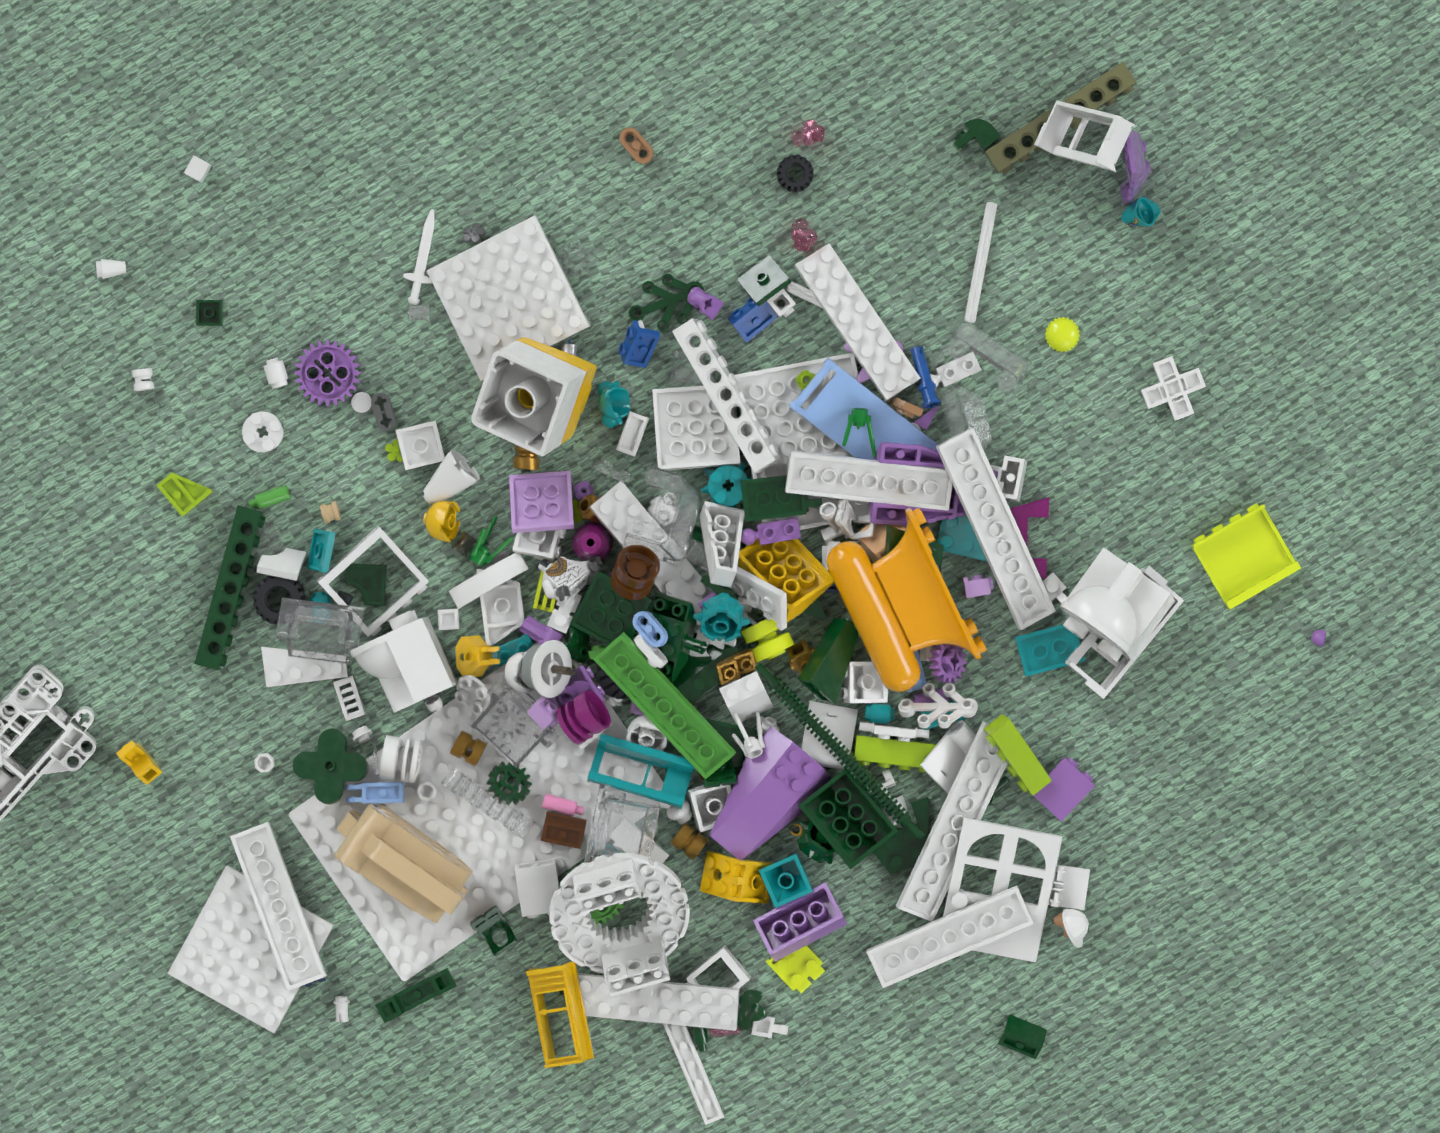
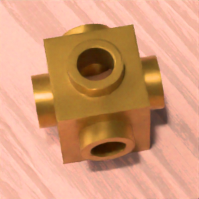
[786,639,815,674]

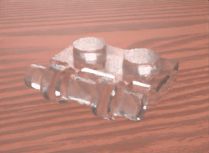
[670,349,711,386]

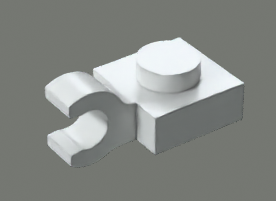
[1042,573,1068,604]
[751,1016,789,1038]

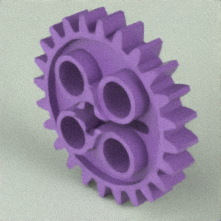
[294,340,362,407]

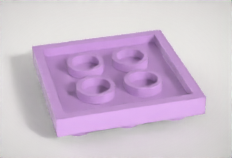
[509,471,574,533]

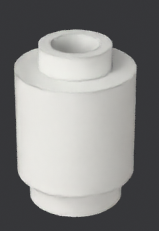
[263,357,288,389]

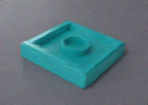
[307,528,336,573]

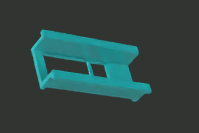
[587,733,694,810]

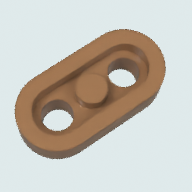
[619,127,653,164]

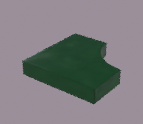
[345,563,387,606]

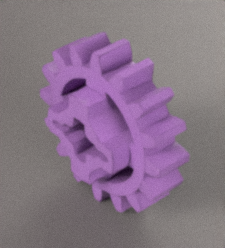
[928,644,967,683]

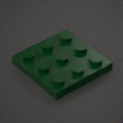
[570,570,653,645]

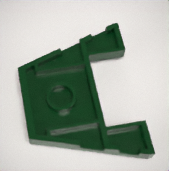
[874,797,929,875]

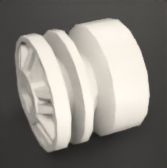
[380,735,423,783]

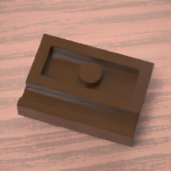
[541,811,587,849]

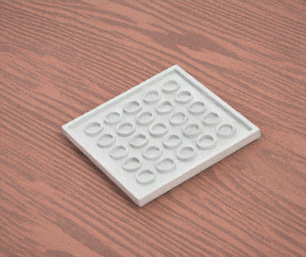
[427,215,590,381]
[167,865,334,1033]

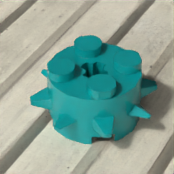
[700,462,751,508]
[693,593,750,642]

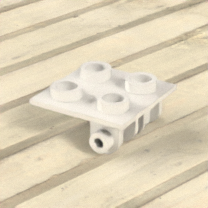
[1048,865,1090,910]

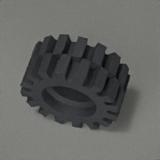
[777,154,814,193]

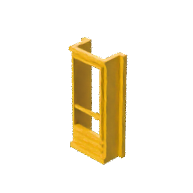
[526,962,594,1068]

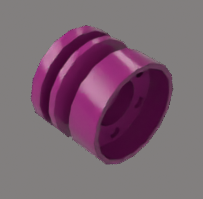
[557,690,611,745]

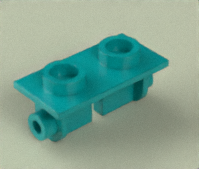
[492,634,534,667]

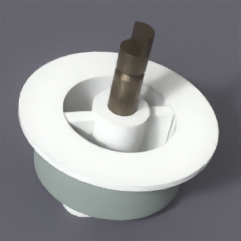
[522,640,576,698]

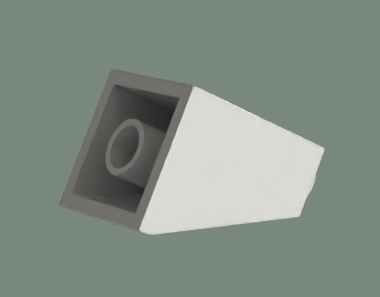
[719,670,773,724]

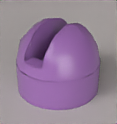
[1311,630,1326,647]

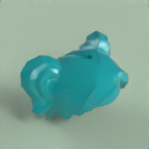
[597,381,631,428]

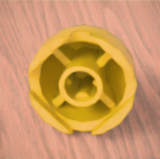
[423,501,460,542]

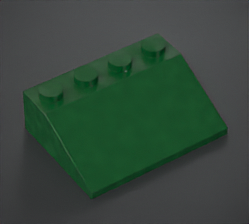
[671,632,740,703]
[798,769,898,870]

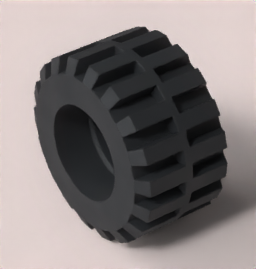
[252,575,306,625]

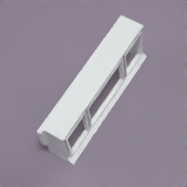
[1034,101,1135,172]
[1065,566,1184,699]

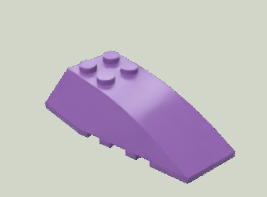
[1109,126,1150,205]
[868,442,998,526]
[709,726,831,860]

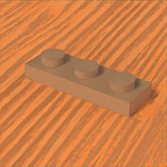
[888,397,924,418]

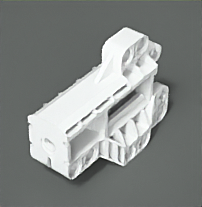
[0,665,97,821]

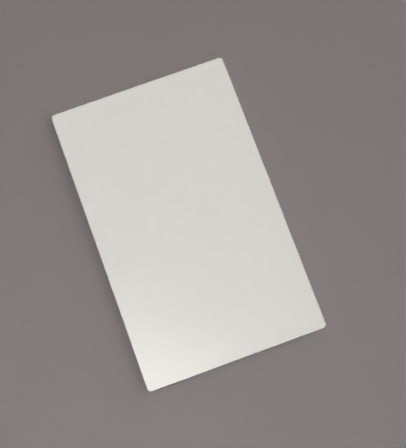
[289,630,664,981]

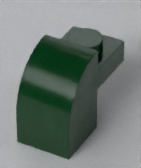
[953,119,1001,151]

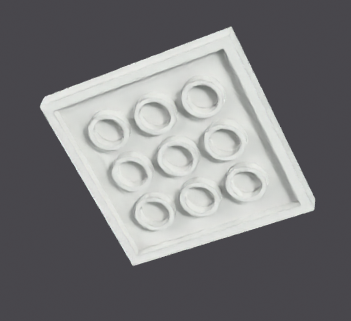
[652,386,740,471]

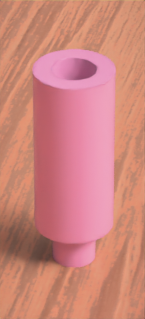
[542,793,584,816]

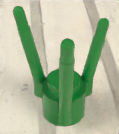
[842,408,877,457]
[469,516,513,566]

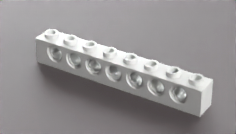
[672,318,780,473]

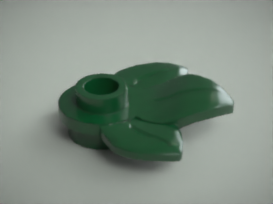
[563,626,590,663]
[737,990,767,1030]

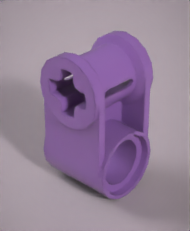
[687,287,724,320]

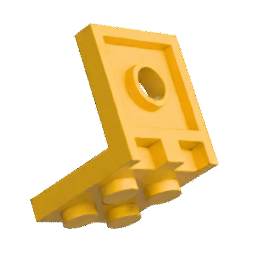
[700,851,773,904]

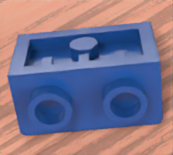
[728,297,778,343]
[619,320,660,368]

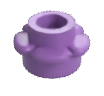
[574,481,594,500]

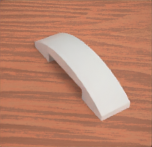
[449,553,529,609]

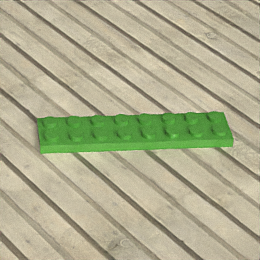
[593,632,736,779]

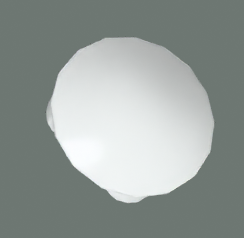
[455,675,490,714]

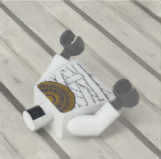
[538,555,603,606]

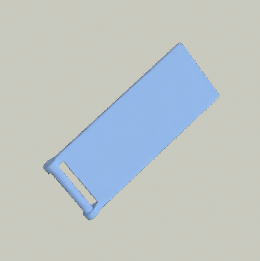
[789,358,938,460]

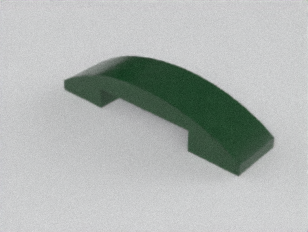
[375,968,457,1023]

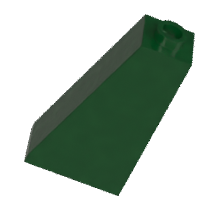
[798,618,859,704]

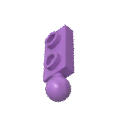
[741,518,801,545]

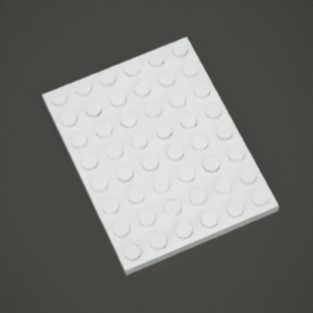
[734,353,870,530]

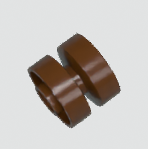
[610,545,660,600]

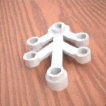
[898,683,978,728]

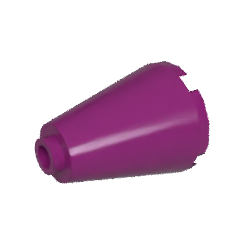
[572,523,613,561]

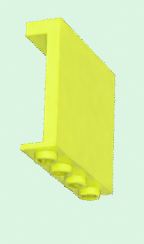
[1191,503,1301,609]

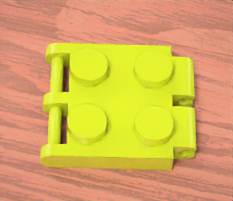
[765,945,825,994]

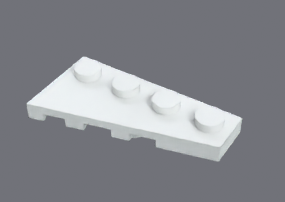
[731,566,787,631]

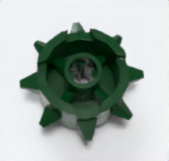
[797,821,836,864]

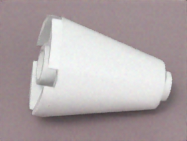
[423,450,480,505]

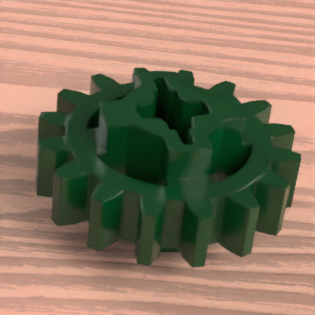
[486,761,532,806]

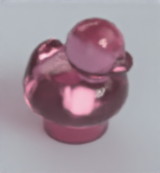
[791,119,825,147]
[791,218,818,252]

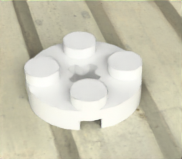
[242,412,284,453]

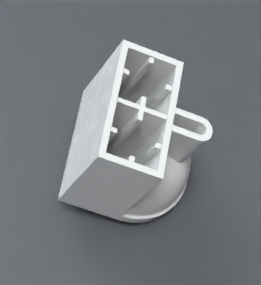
[1060,548,1175,662]
[350,610,457,713]

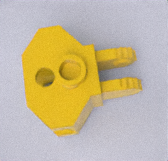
[455,635,500,677]

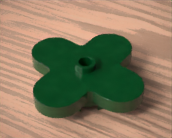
[293,728,369,805]

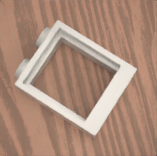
[686,945,751,989]

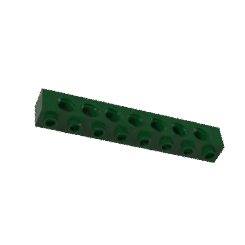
[194,505,266,670]

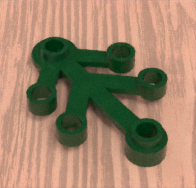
[628,274,704,332]

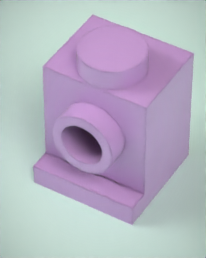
[962,574,994,598]
[526,697,559,730]

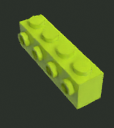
[983,714,1052,796]
[854,735,937,772]

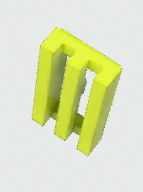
[533,571,556,613]

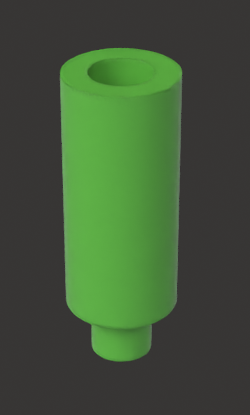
[249,485,291,509]

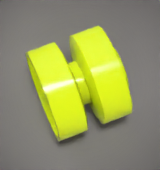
[740,618,794,663]

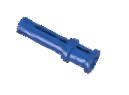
[910,346,941,409]

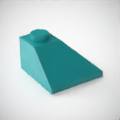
[759,852,813,908]

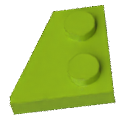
[156,472,213,517]

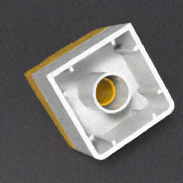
[471,337,597,457]

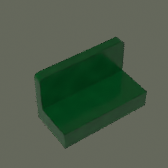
[998,1015,1047,1059]

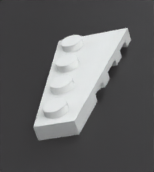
[261,647,348,687]

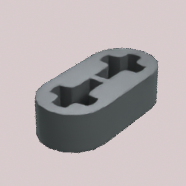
[371,393,396,431]

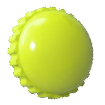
[1045,317,1080,352]

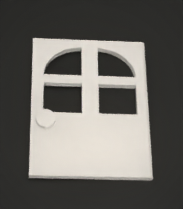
[943,817,1063,962]

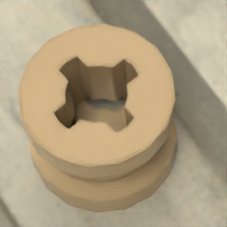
[320,501,342,524]

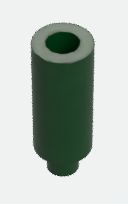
[691,1026,709,1052]

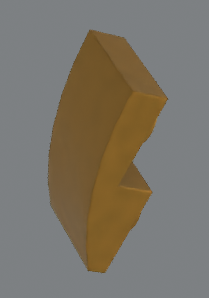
[716,648,756,685]

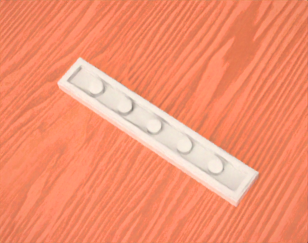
[663,1024,724,1125]

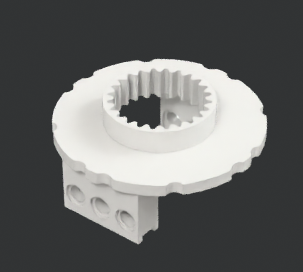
[549,853,690,997]

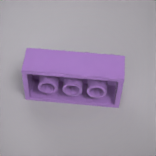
[753,882,848,962]

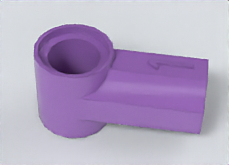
[519,616,563,645]

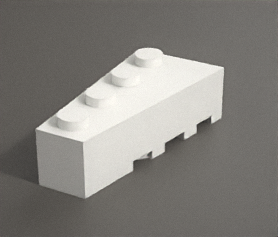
[699,501,744,588]

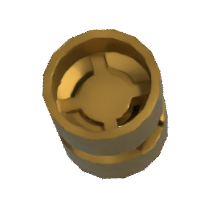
[513,444,540,471]
[450,730,488,767]
[670,822,709,860]

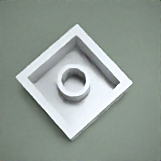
[687,785,732,832]

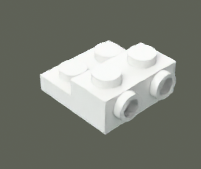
[513,529,566,563]
[840,661,888,703]

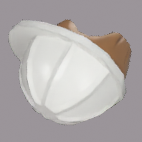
[1053,909,1089,948]

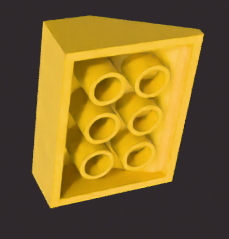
[737,539,834,622]

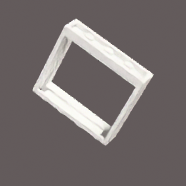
[317,526,429,637]

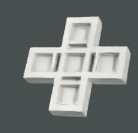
[1140,356,1206,421]

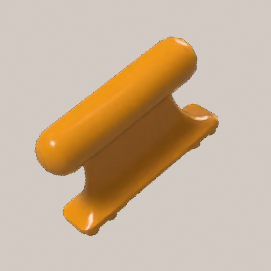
[826,508,987,692]

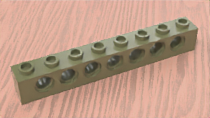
[984,62,1136,174]

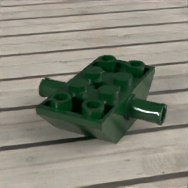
[636,591,707,682]

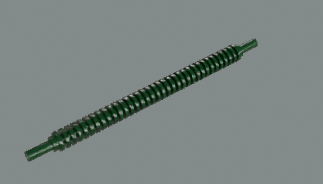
[755,663,924,840]

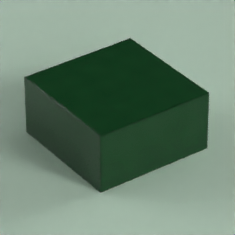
[196,300,223,326]

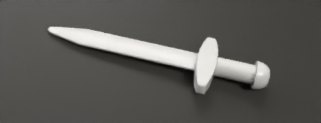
[403,209,434,305]

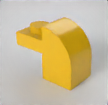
[116,740,162,785]

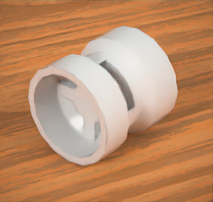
[132,368,155,391]

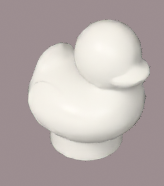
[659,799,692,824]

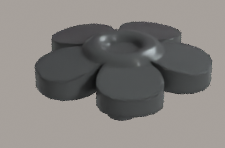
[463,223,486,243]

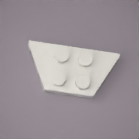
[477,569,525,646]

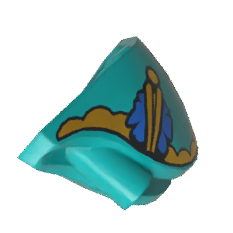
[1121,197,1161,227]

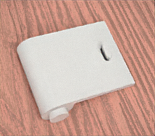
[801,701,858,770]
[920,720,976,794]

